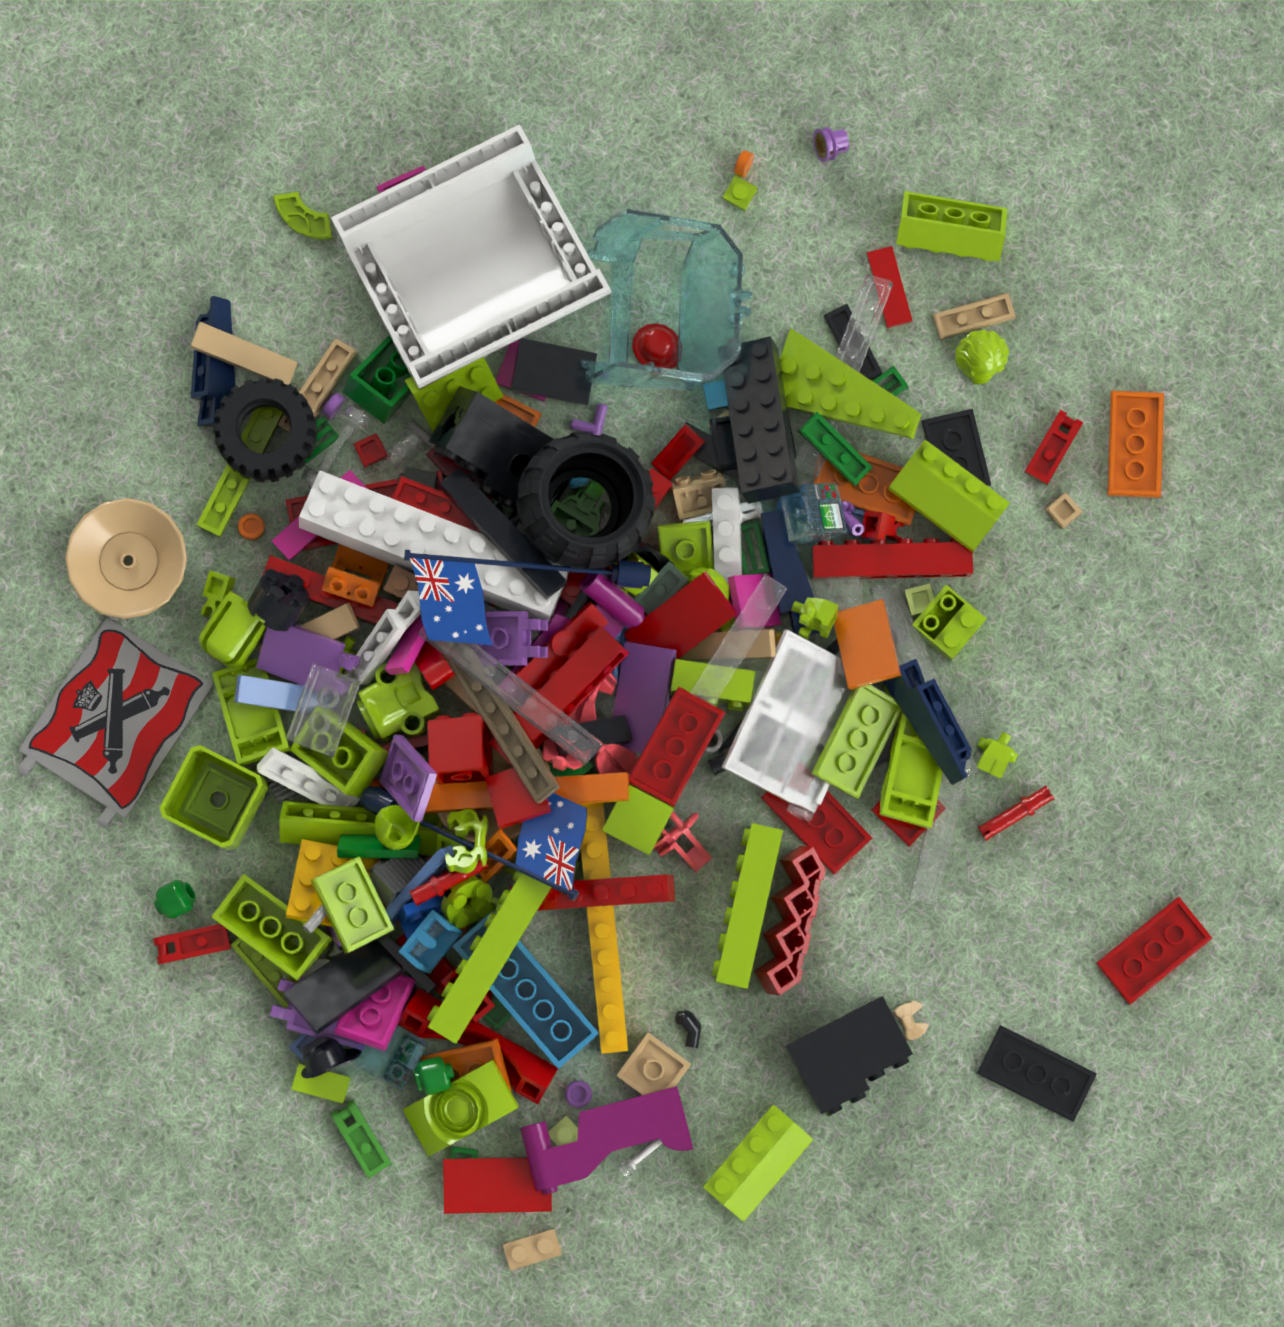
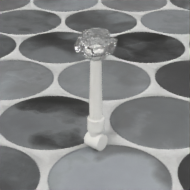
[616,1139,662,1179]

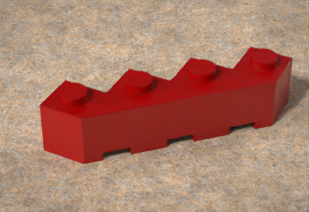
[754,846,826,996]

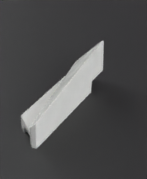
[341,591,421,685]

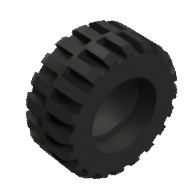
[213,377,317,483]

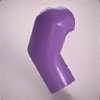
[840,500,864,536]

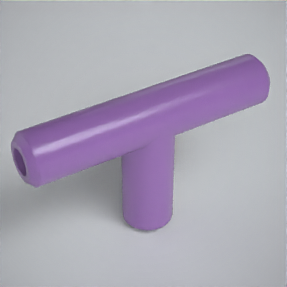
[570,403,608,435]

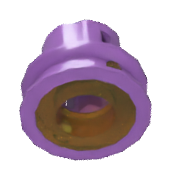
[813,127,849,162]

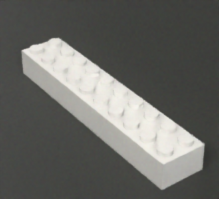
[299,471,569,622]

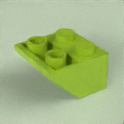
[912,585,987,662]

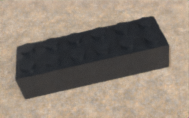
[720,336,800,504]

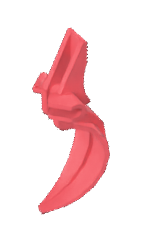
[542,673,617,771]
[595,744,712,872]

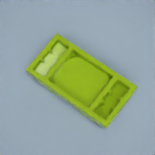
[212,658,290,766]
[880,713,943,829]
[402,1060,519,1157]

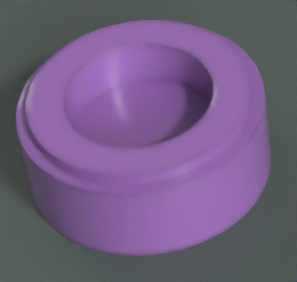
[322,393,346,420]
[565,1081,592,1108]

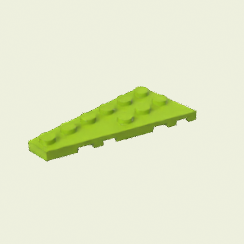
[780,328,921,439]

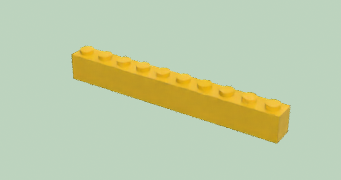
[579,803,628,1054]

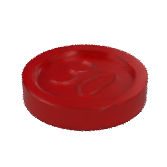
[550,630,577,657]

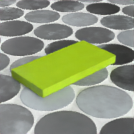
[811,684,902,799]

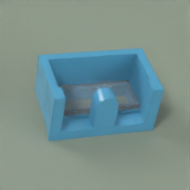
[399,910,463,974]

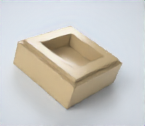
[1045,492,1082,529]

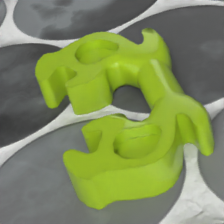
[445,809,489,874]

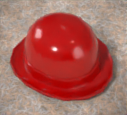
[632,323,682,372]

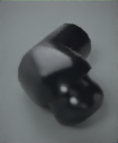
[675,1010,701,1048]

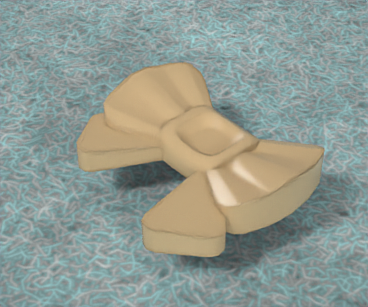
[893,1000,928,1041]

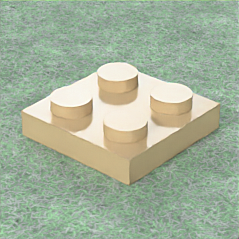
[616,1032,691,1095]

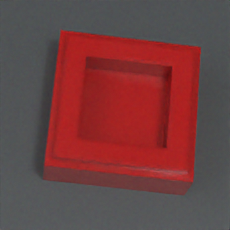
[353,433,388,468]

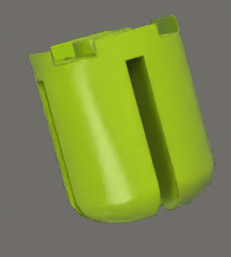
[199,591,267,668]

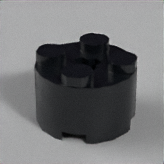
[248,569,309,631]

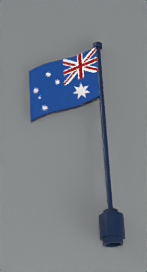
[404,550,651,645]
[360,786,587,901]

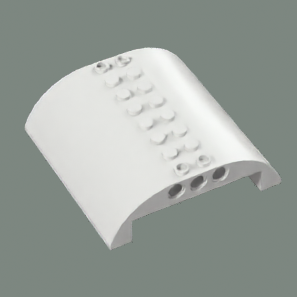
[331,124,611,389]

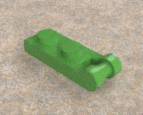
[330,1099,392,1178]

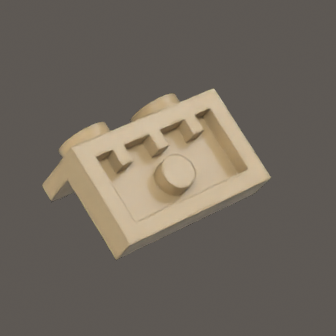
[671,469,726,520]

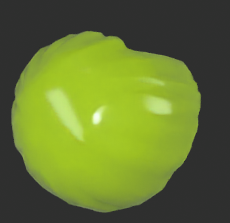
[374,805,420,850]

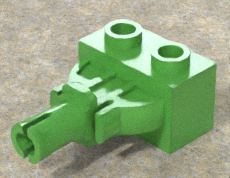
[551,480,605,537]

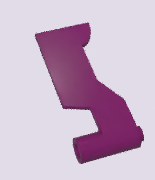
[497,568,645,710]
[520,1086,693,1195]

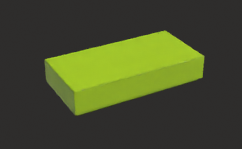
[291,1063,351,1104]

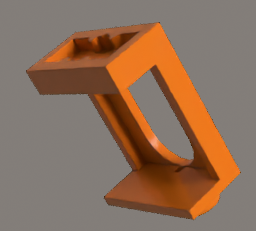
[322,544,389,607]

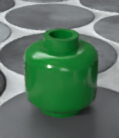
[154,880,196,919]
[413,1056,455,1095]

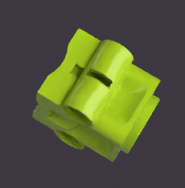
[356,662,442,743]

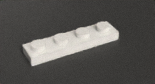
[712,487,742,594]
[257,747,360,807]

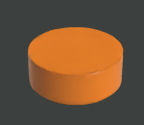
[734,150,754,178]
[238,513,265,540]

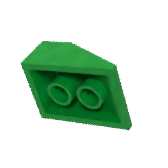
[342,335,411,424]

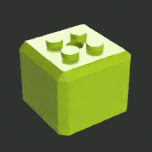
[159,745,269,850]

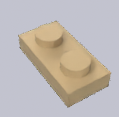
[503,1228,562,1271]

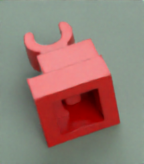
[860,511,905,540]

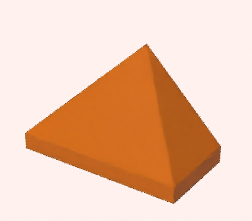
[478,829,517,882]

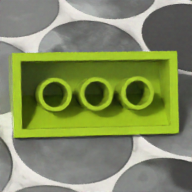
[896,191,1007,262]
[888,440,1010,553]
[211,873,332,981]
[703,1104,813,1222]

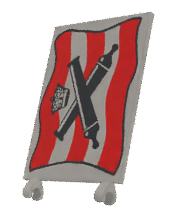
[17,617,213,828]

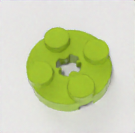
[441,875,492,929]

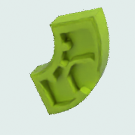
[273,191,333,240]

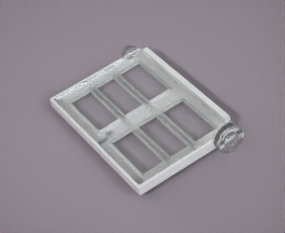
[721,630,873,821]

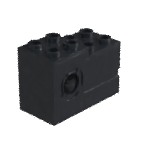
[428,386,554,510]
[785,996,913,1116]

